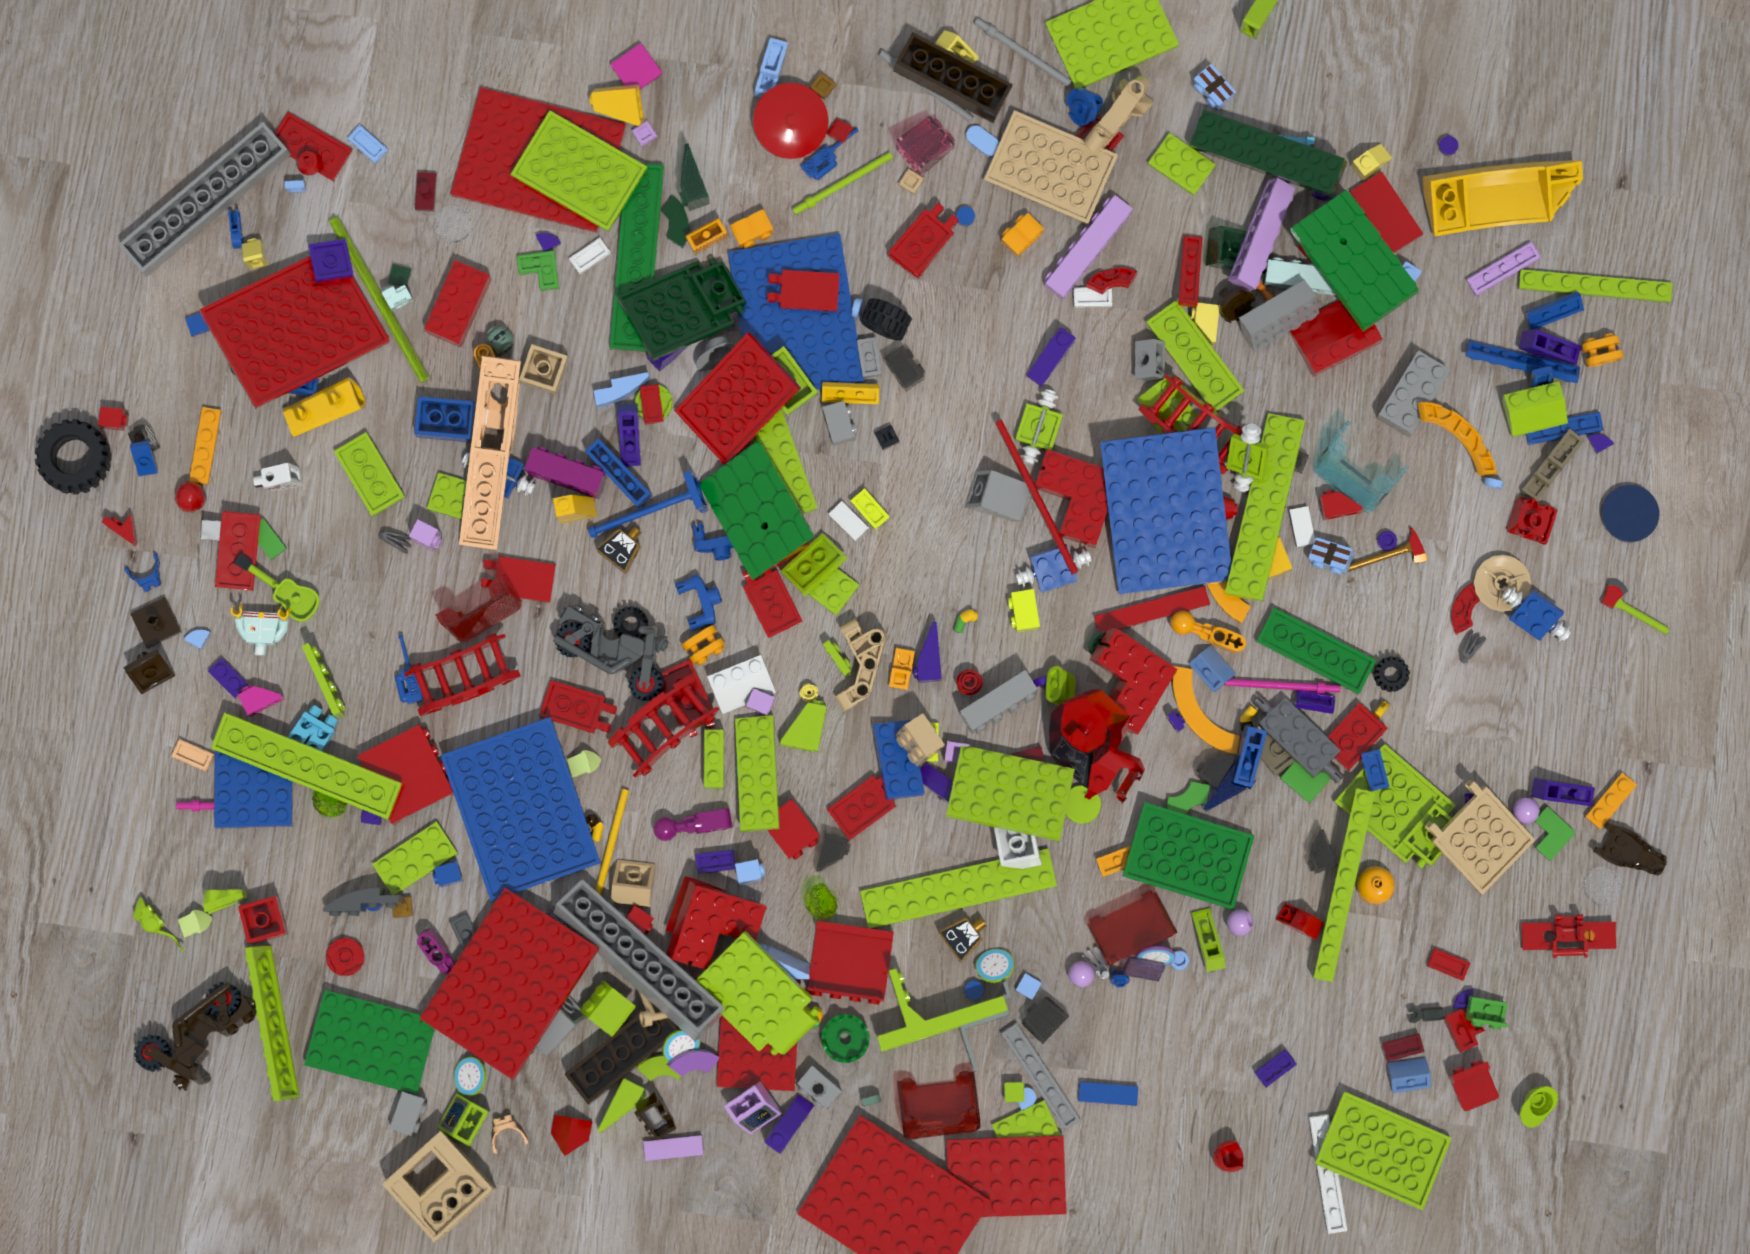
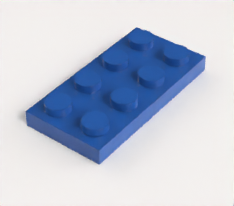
[872,720,925,800]

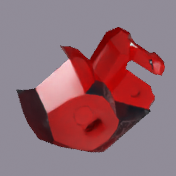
[1049,689,1145,803]

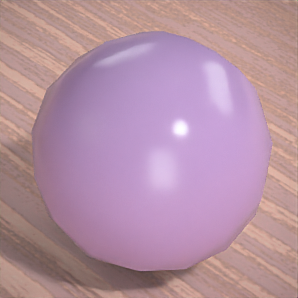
[1512,798,1540,824]
[1227,909,1253,936]
[1068,961,1095,988]

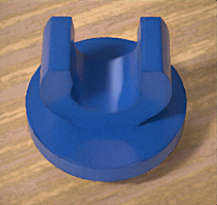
[1110,967,1130,987]

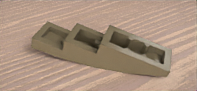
[1520,429,1585,501]

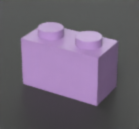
[409,520,443,552]

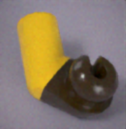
[1239,705,1257,732]
[586,814,604,842]

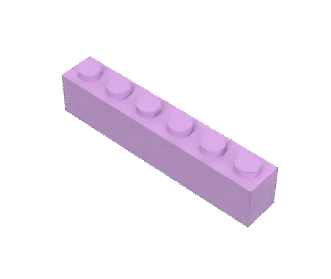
[1228,178,1295,290]
[1044,195,1133,301]

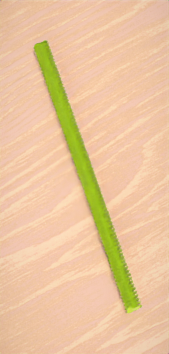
[329,217,429,383]

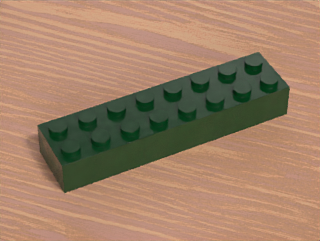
[1190,109,1347,198]

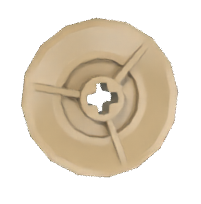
[1474,555,1531,612]

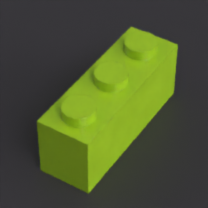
[704,730,725,789]

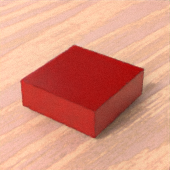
[827,119,853,143]

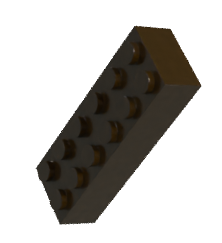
[893,32,1013,123]
[564,1003,679,1105]

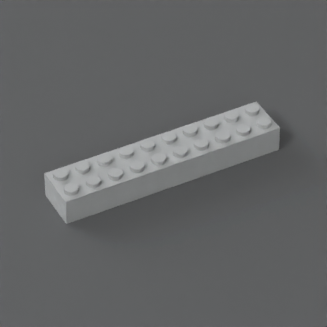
[118,122,291,277]
[554,879,725,1042]

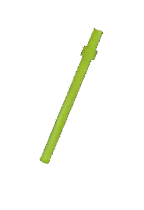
[792,152,893,215]

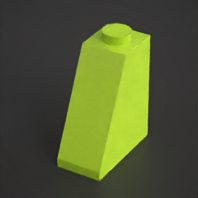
[1240,0,1279,40]
[780,700,827,753]

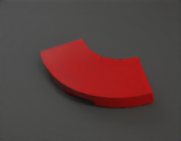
[1086,267,1137,295]
[1451,583,1480,635]

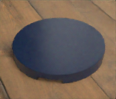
[1601,485,1659,543]

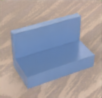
[1189,645,1236,692]
[1387,1057,1431,1093]

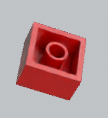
[238,896,289,945]

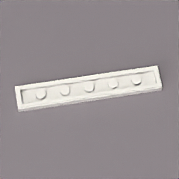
[1309,1114,1347,1234]

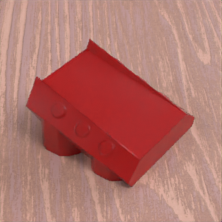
[1506,496,1558,545]

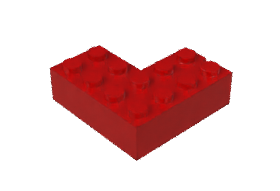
[1035,450,1108,548]
[1090,627,1178,735]
[666,882,767,969]

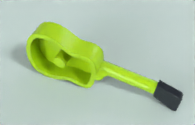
[234,554,320,622]

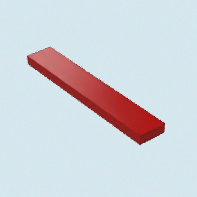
[1094,586,1210,635]

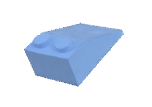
[759,944,810,979]

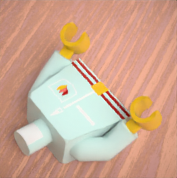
[231,604,291,656]

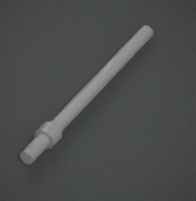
[975,18,1072,87]
[879,50,974,122]

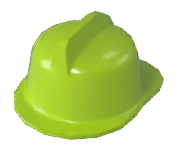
[1520,1086,1558,1128]

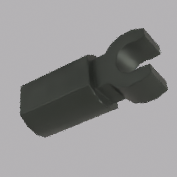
[1408,1007,1443,1023]

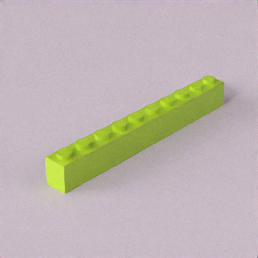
[1313,788,1375,982]

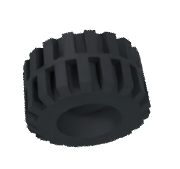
[860,298,912,341]

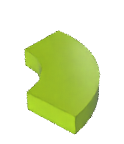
[637,1056,681,1081]

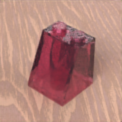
[896,116,955,176]

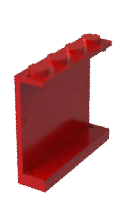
[357,724,454,826]
[807,921,894,1005]

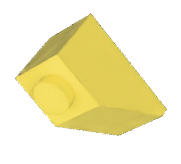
[935,30,979,64]
[1351,144,1393,181]
[242,238,268,270]
[1191,303,1220,346]

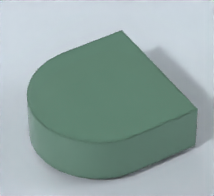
[861,1094,882,1107]

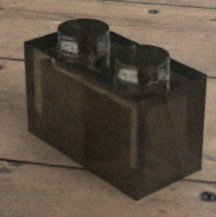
[884,345,925,392]

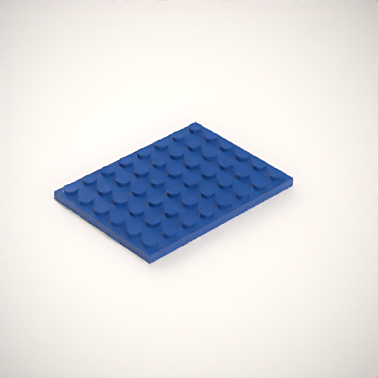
[728,234,865,390]
[1100,427,1232,594]
[441,717,601,901]

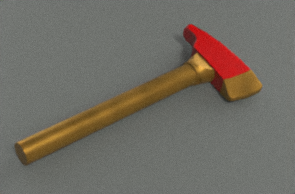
[1343,527,1427,574]

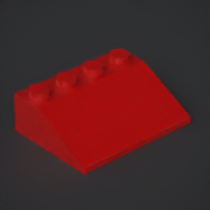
[1289,300,1383,377]

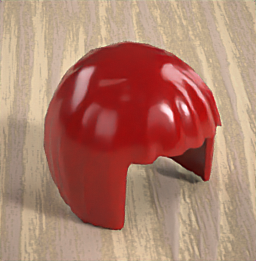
[174,481,207,513]
[1213,1140,1244,1172]

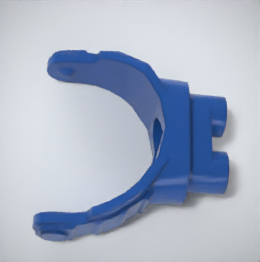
[124,553,161,592]

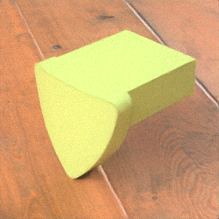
[567,750,601,777]
[178,910,212,938]

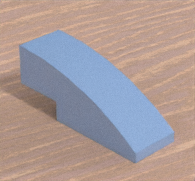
[755,38,788,98]
[594,372,650,409]

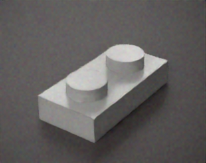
[857,337,882,378]

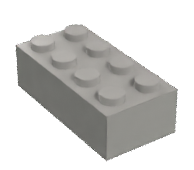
[1239,279,1319,352]
[1377,350,1451,438]
[960,670,1038,735]

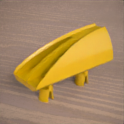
[283,377,366,437]

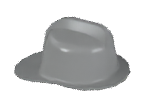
[696,335,735,371]

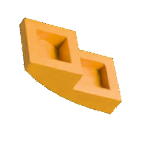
[889,647,915,690]

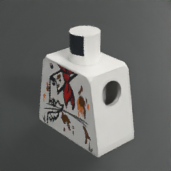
[253,463,302,491]

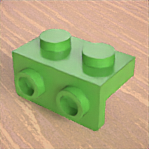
[1465,996,1508,1030]

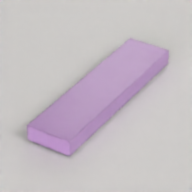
[1466,242,1541,296]

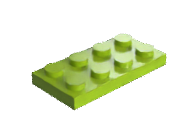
[333,432,405,517]
[302,643,346,719]
[372,821,458,895]

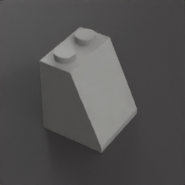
[965,470,1031,522]
[536,995,587,1056]

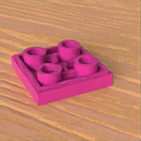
[610,43,663,90]

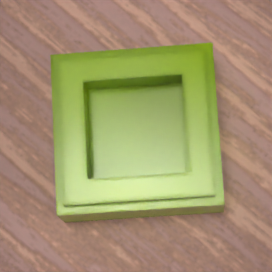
[1005,1082,1025,1102]

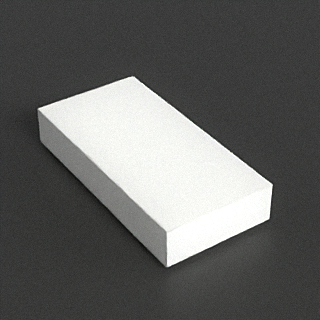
[569,237,611,275]
[1073,288,1112,308]
[828,501,869,542]
[1289,506,1315,548]

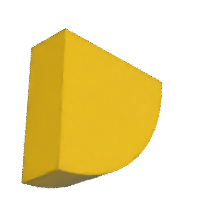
[1373,700,1390,719]

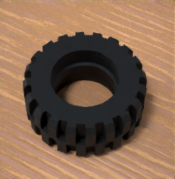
[34,419,112,495]

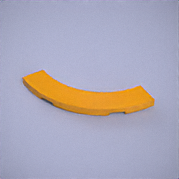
[1418,402,1497,476]
[1206,581,1251,624]
[1172,666,1240,755]

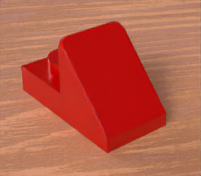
[102,515,138,547]

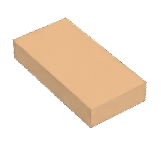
[171,739,215,772]

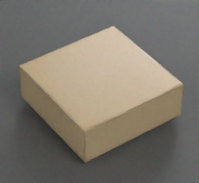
[898,168,924,195]

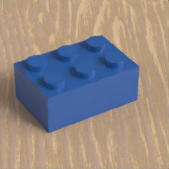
[414,396,476,443]

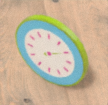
[976,949,1014,983]
[662,1029,700,1062]
[454,1057,487,1096]

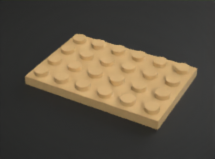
[984,110,1118,225]

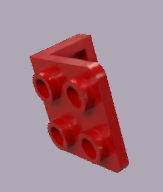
[1449,1059,1499,1111]

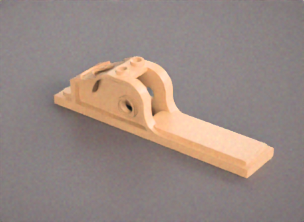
[459,355,521,550]

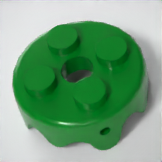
[821,1014,870,1063]

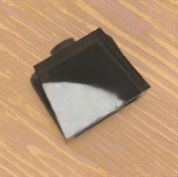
[1022,996,1069,1045]

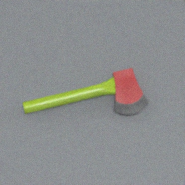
[1601,580,1670,635]

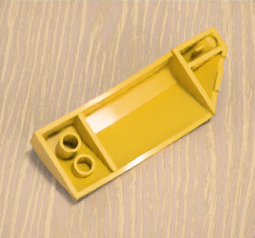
[1422,160,1583,236]

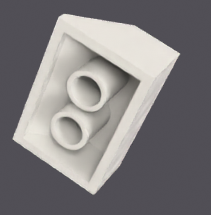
[707,655,776,714]
[994,827,1042,869]

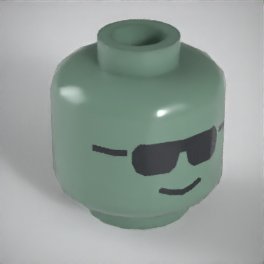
[486,326,514,354]

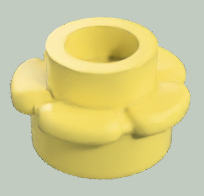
[799,683,818,702]

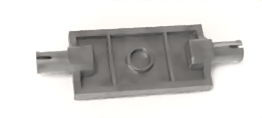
[1253,695,1344,784]

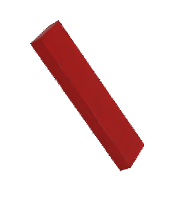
[1178,235,1203,307]

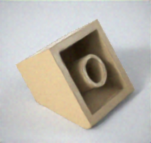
[611,860,656,907]

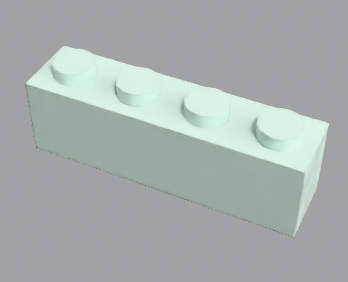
[1264,258,1337,296]

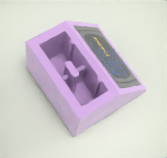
[724,1081,782,1135]

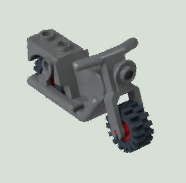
[553,604,669,701]

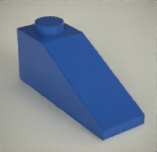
[1233,725,1267,787]

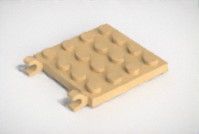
[1424,780,1535,895]

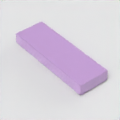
[643,1135,704,1161]

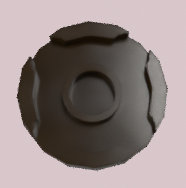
[1219,287,1255,323]

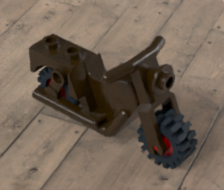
[134,982,256,1091]

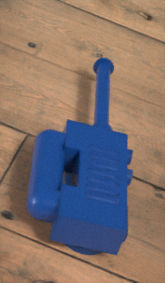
[801,128,859,180]
[395,635,423,705]

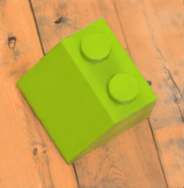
[580,980,636,1037]

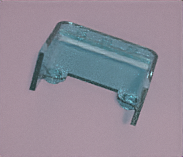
[1313,421,1408,513]

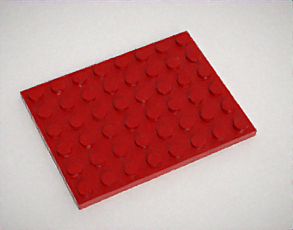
[450,87,626,233]
[199,256,390,409]
[419,888,599,1081]
[797,1115,991,1254]

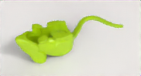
[133,897,185,953]

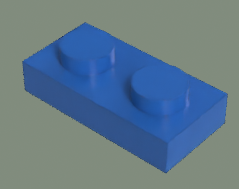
[1360,749,1389,792]

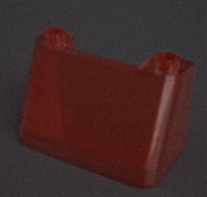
[435,574,522,642]
[1086,890,1178,967]
[897,1071,981,1139]

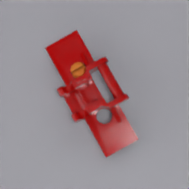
[1521,914,1617,958]

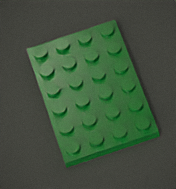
[1122,802,1255,910]
[304,990,435,1095]

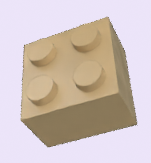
[520,344,569,396]
[896,713,945,767]

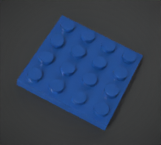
[214,752,293,829]

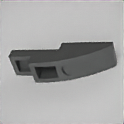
[323,888,404,916]

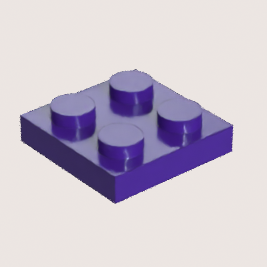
[308,239,353,283]

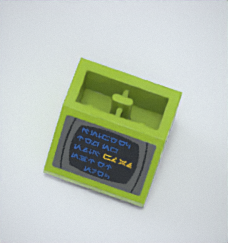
[438,1093,490,1146]

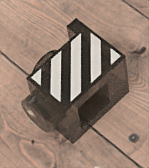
[128,424,160,452]

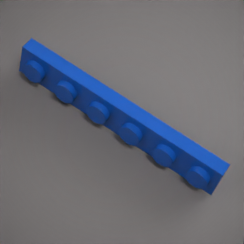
[1465,340,1580,383]

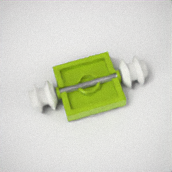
[1015,389,1063,465]
[1226,424,1270,492]

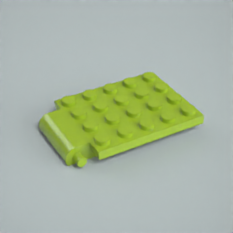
[1334,744,1456,869]
[695,931,820,1055]

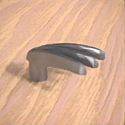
[378,531,412,554]
[1460,630,1486,664]
[1082,947,1109,979]

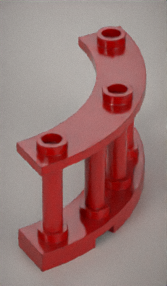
[1138,374,1243,475]
[404,633,521,716]
[608,674,719,778]

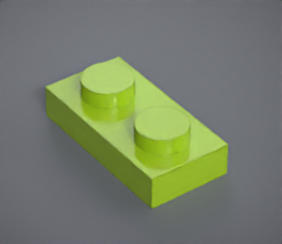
[823,640,852,677]

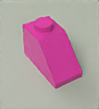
[238,685,285,717]

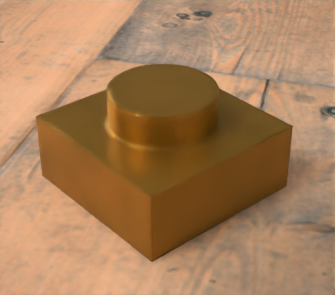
[810,73,836,100]
[392,897,413,918]

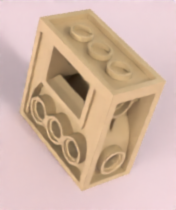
[382,1131,496,1243]

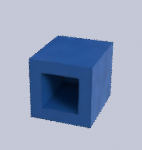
[432,861,464,888]

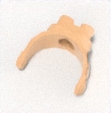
[492,1115,529,1154]

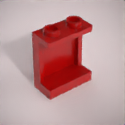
[767,799,820,860]

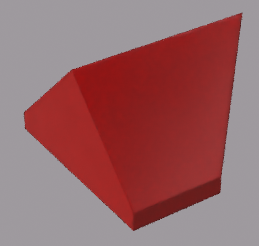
[551,1115,593,1156]

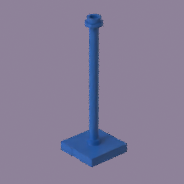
[587,471,709,538]

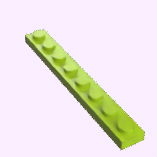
[1518,269,1673,303]

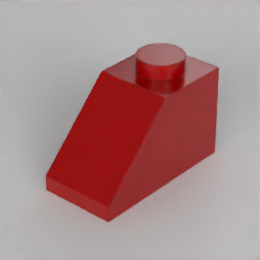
[1319,490,1363,521]

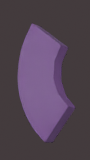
[667,1049,720,1077]

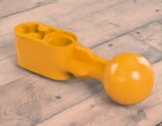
[1170,611,1246,654]

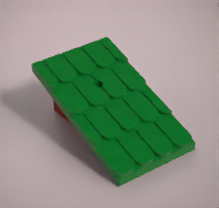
[1290,189,1419,332]
[699,440,815,580]

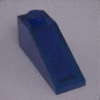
[1203,761,1256,812]

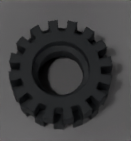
[613,606,648,638]
[1374,656,1410,692]

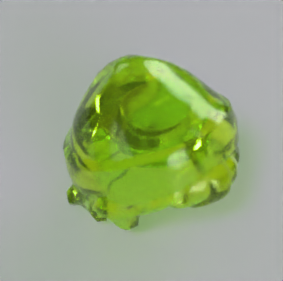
[311,790,347,818]
[804,883,838,919]

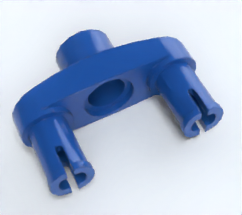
[691,524,734,561]
[675,574,722,631]

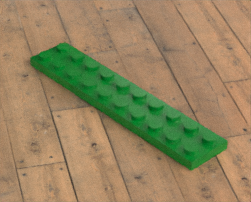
[610,164,664,352]

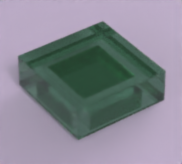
[388,264,412,288]

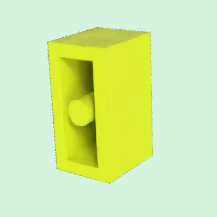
[1008,589,1040,632]

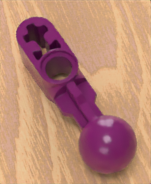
[653,808,733,841]
[417,928,455,976]

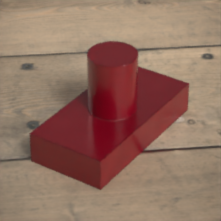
[415,172,437,212]

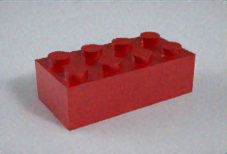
[424,260,492,348]

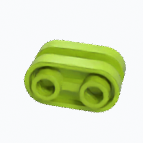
[1046,666,1076,706]

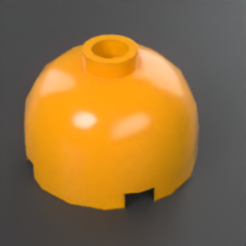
[1356,866,1395,905]

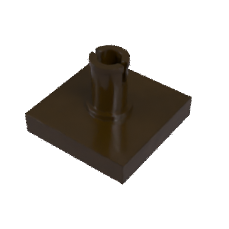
[130,597,182,649]
[123,649,175,695]

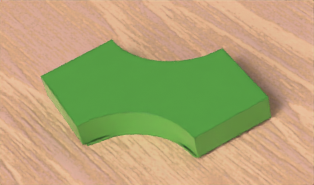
[1166,782,1210,815]

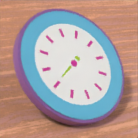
[1136,944,1175,967]

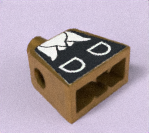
[596,526,642,574]
[938,917,987,963]

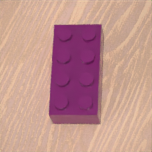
[524,446,607,500]

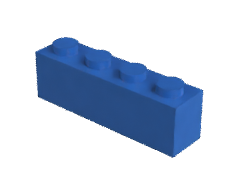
[585,438,652,509]

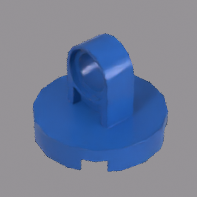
[1066,88,1103,126]

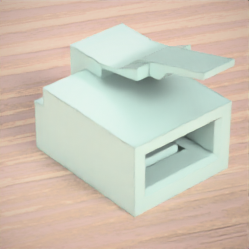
[381,285,413,312]

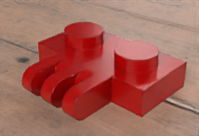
[1443,1009,1485,1053]

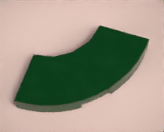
[662,196,689,249]

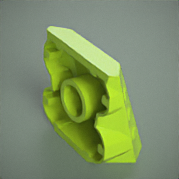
[203,889,248,914]

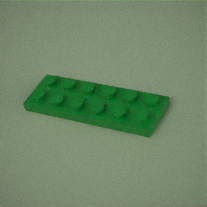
[1256,608,1377,695]

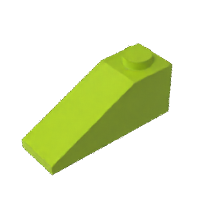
[1191,908,1226,972]
[597,1078,647,1133]

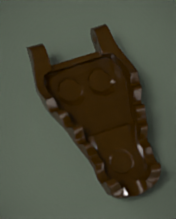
[1593,822,1667,875]

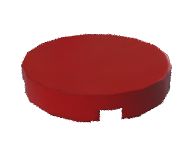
[326,938,365,976]

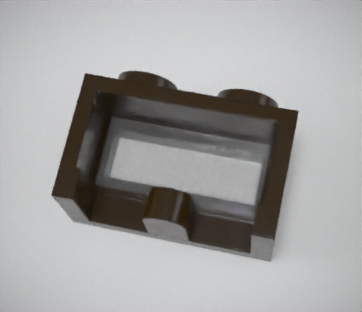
[634,1091,677,1140]

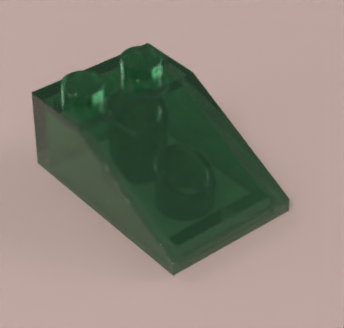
[678,143,710,211]
[1205,226,1266,274]

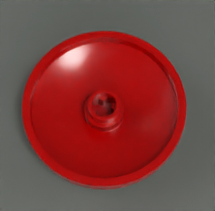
[753,83,829,159]

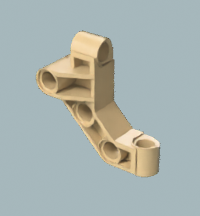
[1084,76,1154,152]
[834,618,887,712]

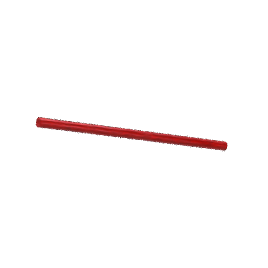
[995,420,1078,575]

